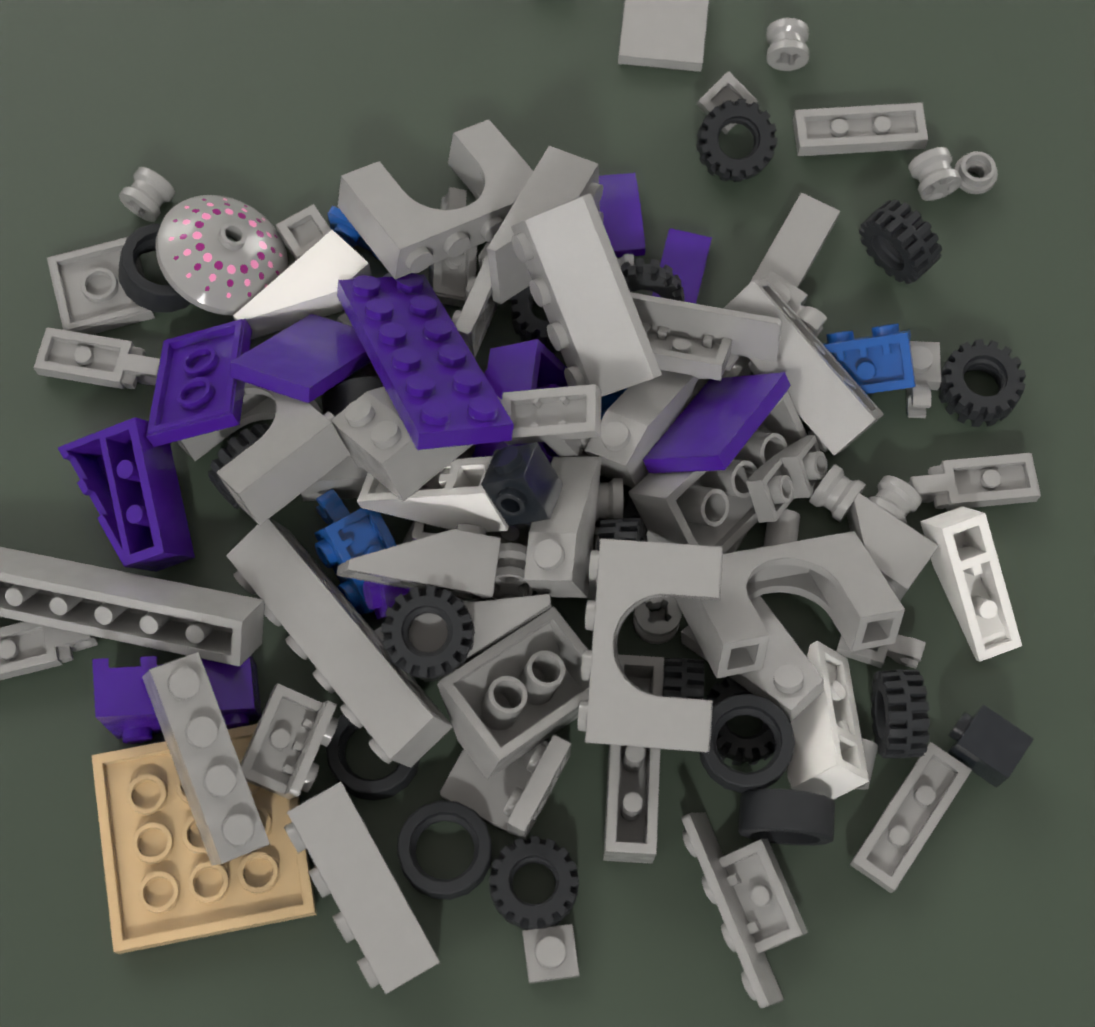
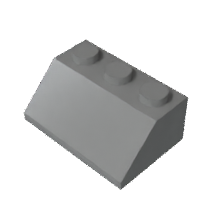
[437,607,590,780]

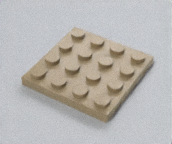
[91,724,317,954]

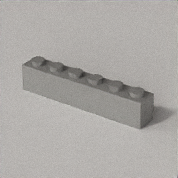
[226,518,453,768]
[0,547,265,666]

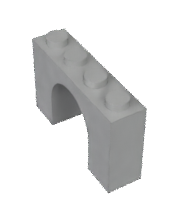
[338,119,533,280]
[176,382,350,526]
[674,531,905,678]
[578,539,723,752]

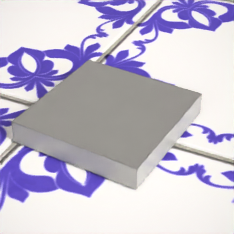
[618,0,709,72]
[47,237,155,335]

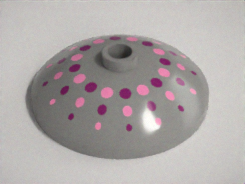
[155,195,288,315]

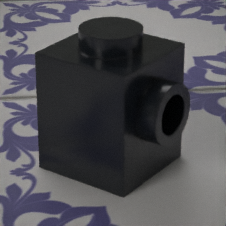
[481,443,563,526]
[948,704,1034,788]

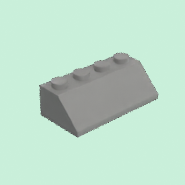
[511,193,662,397]
[628,391,807,554]

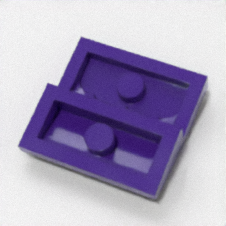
[599,173,646,258]

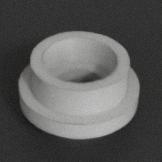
[954,151,998,194]

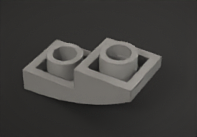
[746,435,828,523]

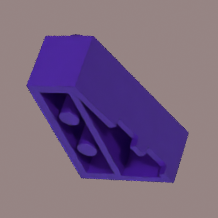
[57,417,195,572]
[92,655,261,744]

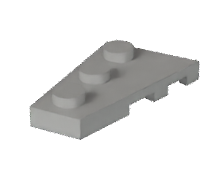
[681,596,824,721]

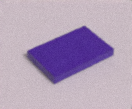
[230,313,371,403]
[146,318,252,447]
[643,372,791,473]

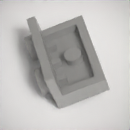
[240,683,339,800]

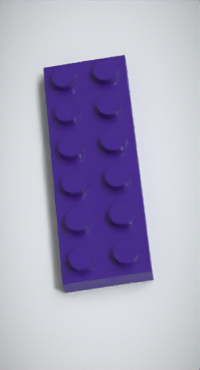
[337,273,514,450]

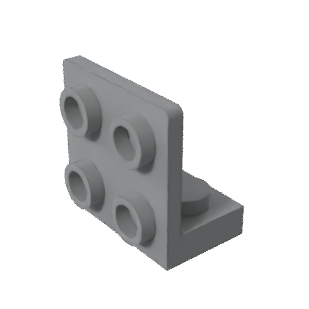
[440,735,571,839]

